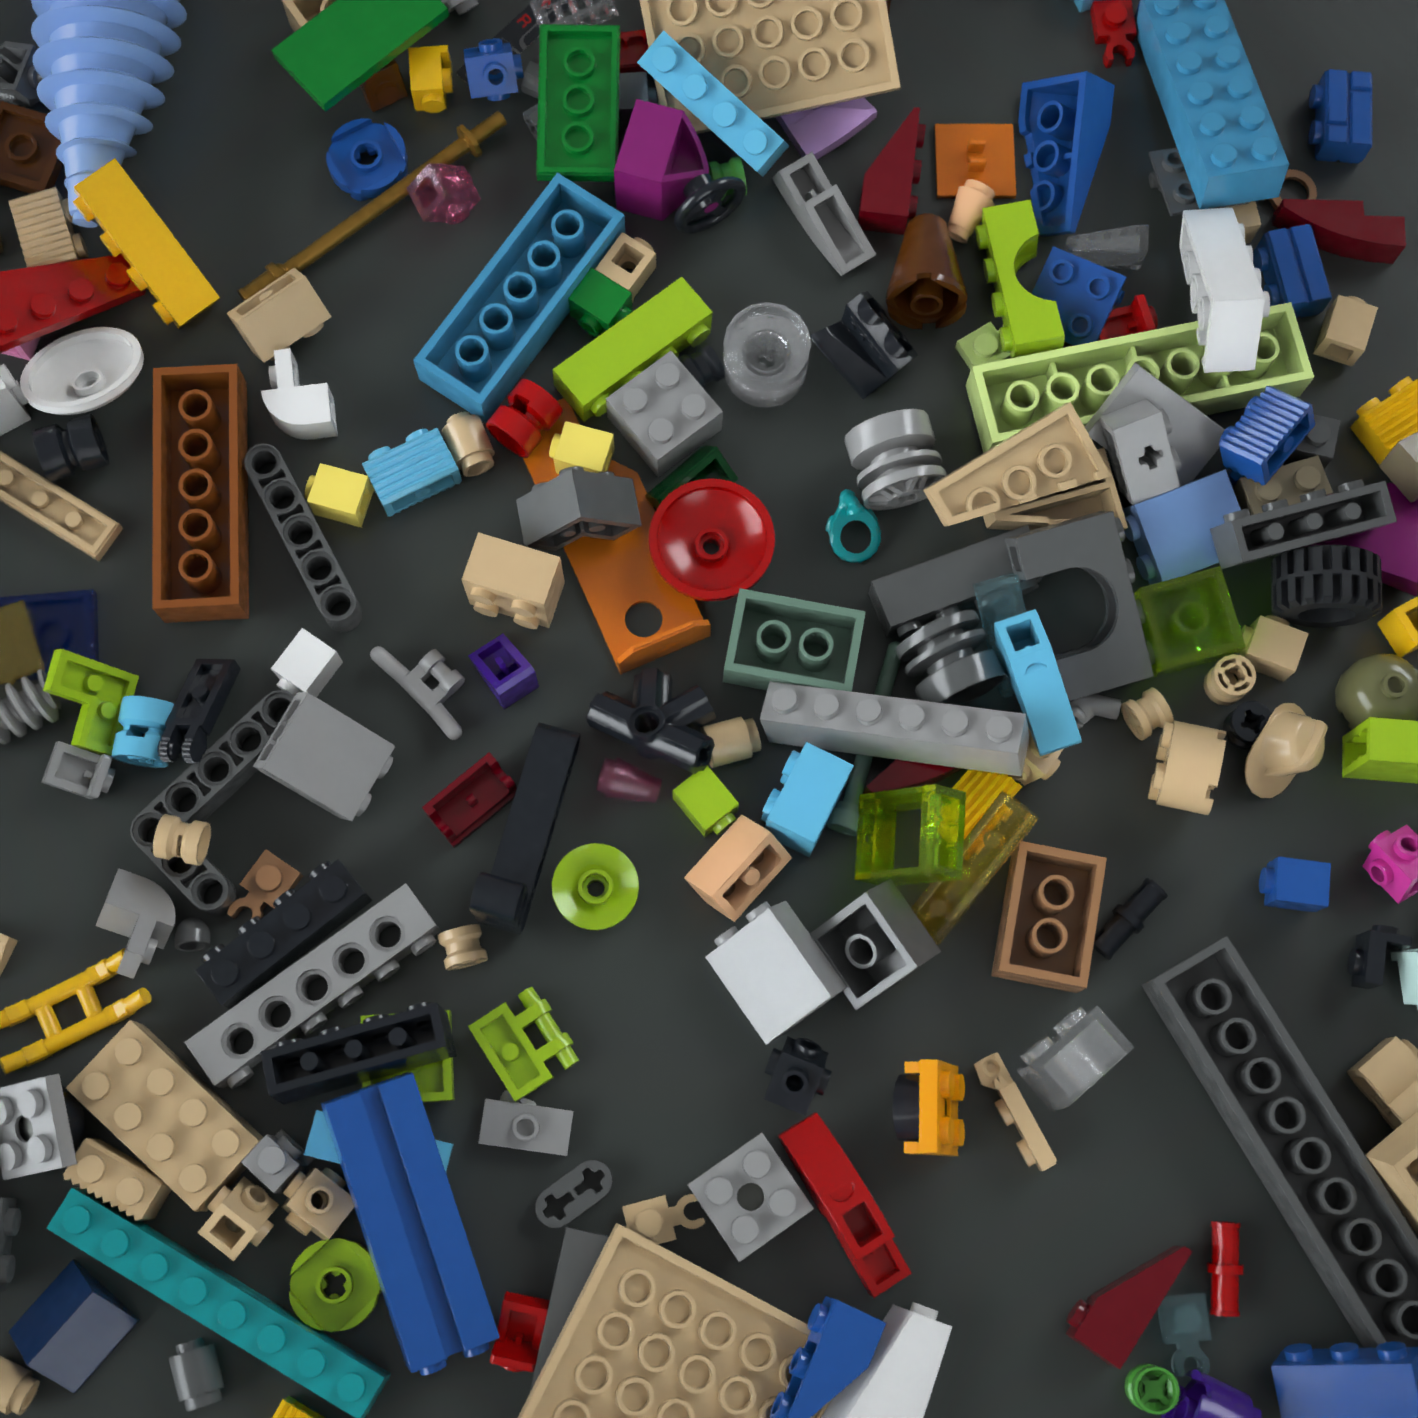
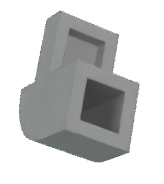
[95,868,176,979]

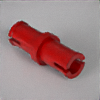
[1207,1221,1244,1317]

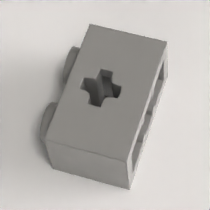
[1099,399,1181,505]

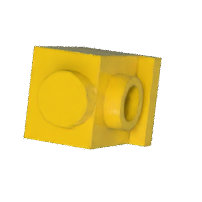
[408,45,453,113]

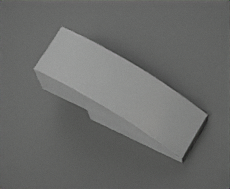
[772,152,876,276]

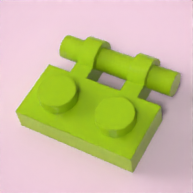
[468,986,580,1103]

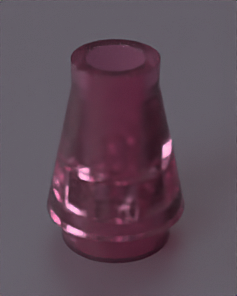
[596,757,662,804]

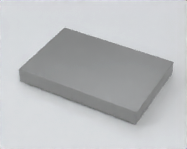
[1085,362,1225,486]

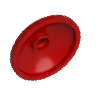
[649,479,775,601]

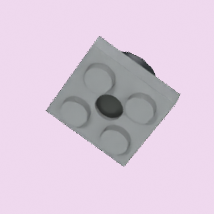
[0,1073,85,1180]
[688,1132,814,1262]

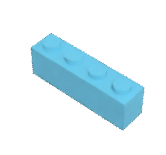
[637,30,789,177]

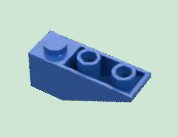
[770,1296,886,1418]

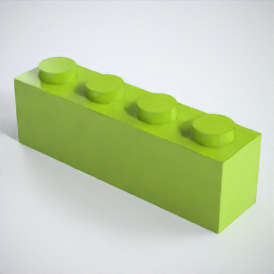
[553,277,713,422]

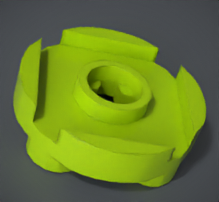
[289,1238,382,1332]

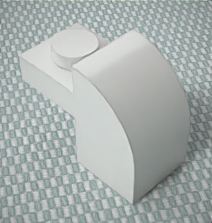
[261,348,338,440]

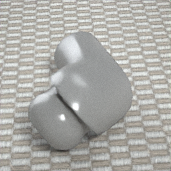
[1069,694,1121,729]

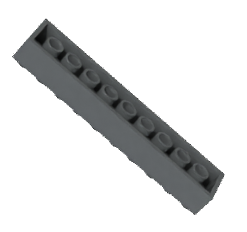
[1141,936,1418,1348]

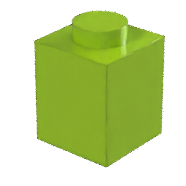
[673,765,739,838]

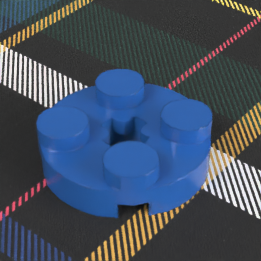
[326,118,408,201]

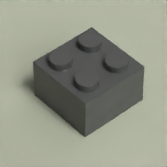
[810,878,941,1010]

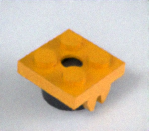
[893,1059,965,1156]

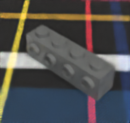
[1210,479,1397,570]

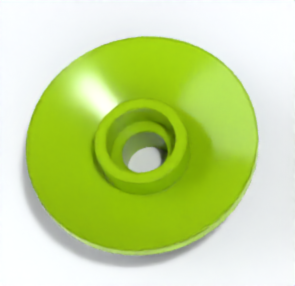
[552,843,639,930]

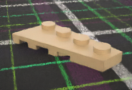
[923,402,1112,527]

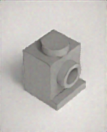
[241,1129,315,1194]

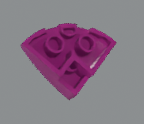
[1314,483,1418,596]

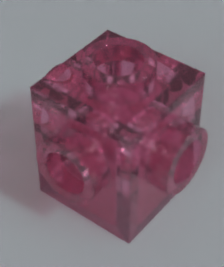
[407,163,481,225]

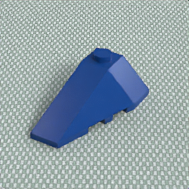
[1018,71,1115,237]

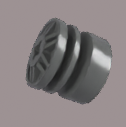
[895,610,1008,706]

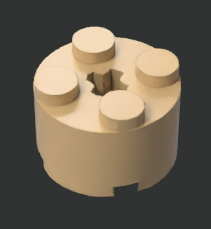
[1148,721,1226,815]

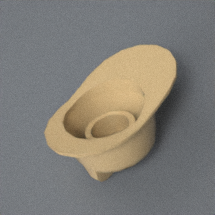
[1244,703,1328,798]

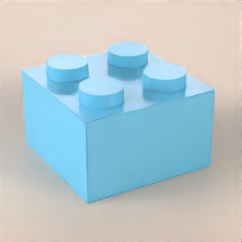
[760,742,854,858]

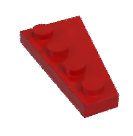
[0,254,146,353]

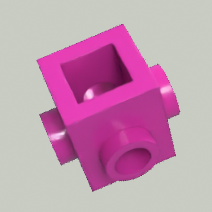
[1362,825,1418,904]

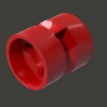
[485,378,563,458]

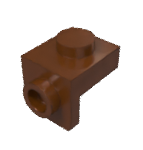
[360,59,408,112]

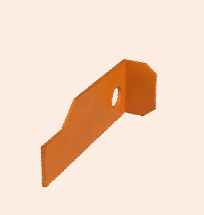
[522,398,711,675]

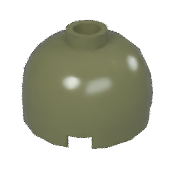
[1335,653,1418,729]

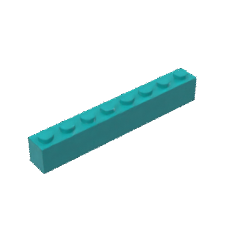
[46,1187,391,1418]

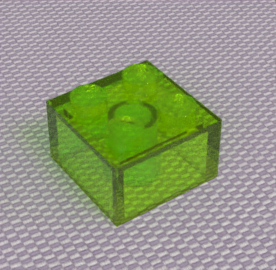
[1134,566,1246,677]

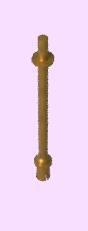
[237,111,507,301]

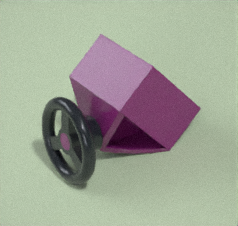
[614,99,746,233]

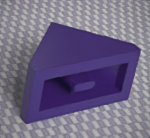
[468,633,539,709]

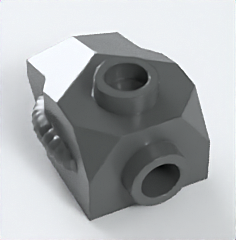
[0,41,43,107]

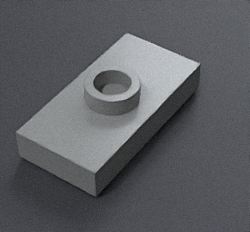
[478,1099,574,1156]

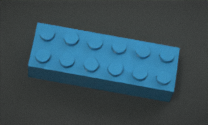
[1135,0,1289,209]
[413,172,626,423]

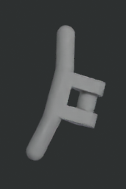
[370,646,465,740]

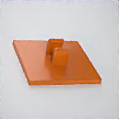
[934,124,1016,198]

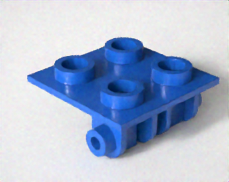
[1031,246,1127,346]

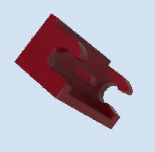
[422,752,517,848]

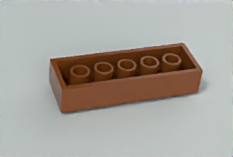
[152,364,249,623]

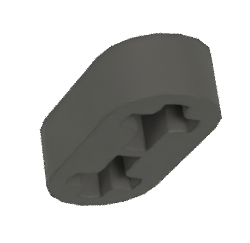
[535,1160,613,1228]

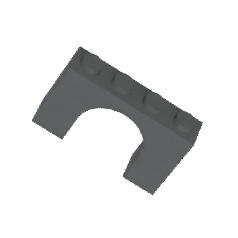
[1005,511,1155,701]

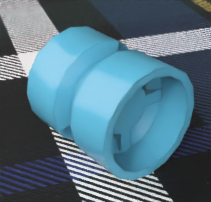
[111,696,174,768]

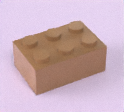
[991,841,1107,993]

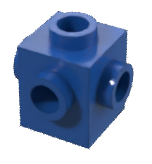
[463,38,524,101]

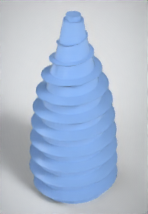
[31,0,187,228]

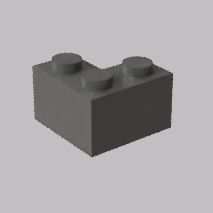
[516,466,642,551]

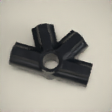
[586,668,716,774]

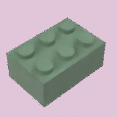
[723,588,866,692]

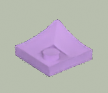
[775,98,877,160]

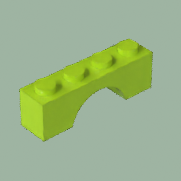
[975,200,1065,358]

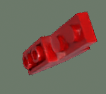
[777,1112,912,1298]

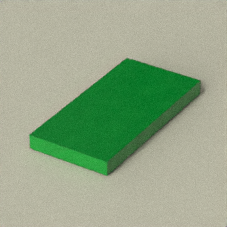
[271,0,449,112]
[536,24,620,182]

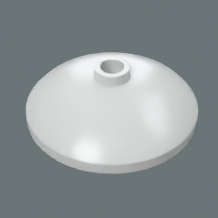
[20,327,144,415]

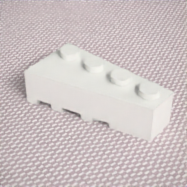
[1179,207,1270,373]

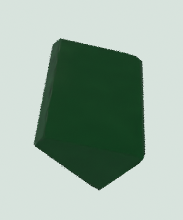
[645,445,738,509]

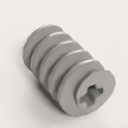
[0,668,61,745]

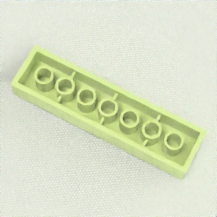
[966,302,1314,453]

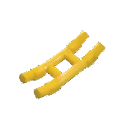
[0,948,152,1075]

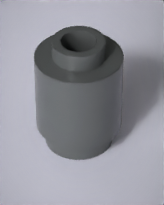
[168,1337,225,1412]

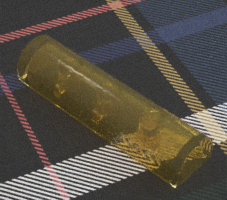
[911,791,1039,947]

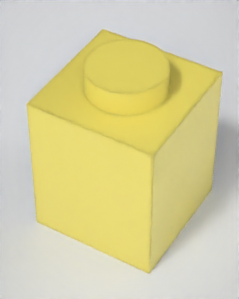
[549,421,615,474]
[305,463,374,527]

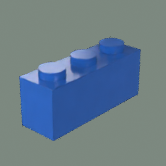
[1271,1341,1418,1418]

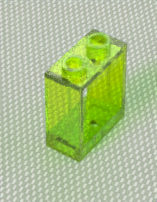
[855,784,966,886]

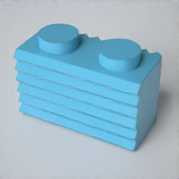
[362,428,462,517]

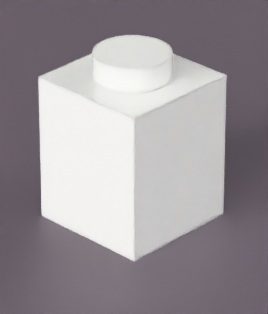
[271,628,343,697]

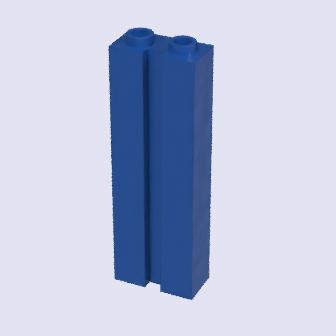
[321,1072,500,1376]

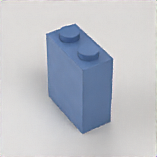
[1122,469,1241,586]

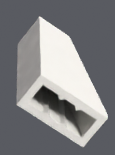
[821,1302,952,1418]

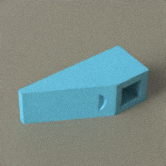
[994,609,1082,756]

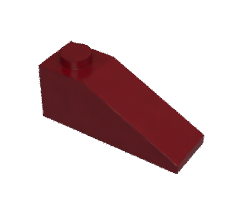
[1066,1245,1193,1370]

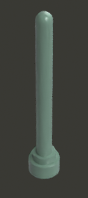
[827,641,901,836]

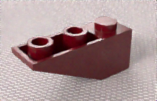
[858,107,926,235]

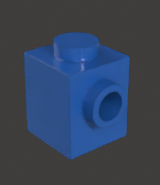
[1259,857,1331,913]

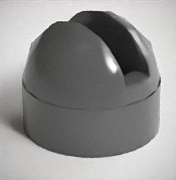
[175,917,211,952]

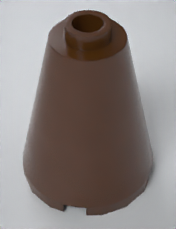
[886,213,968,329]

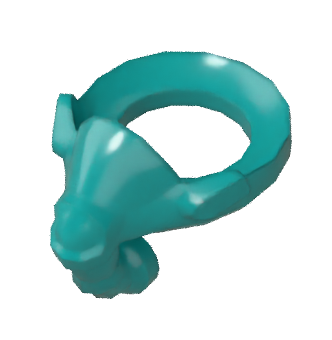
[825,489,881,563]

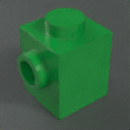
[568,267,634,336]

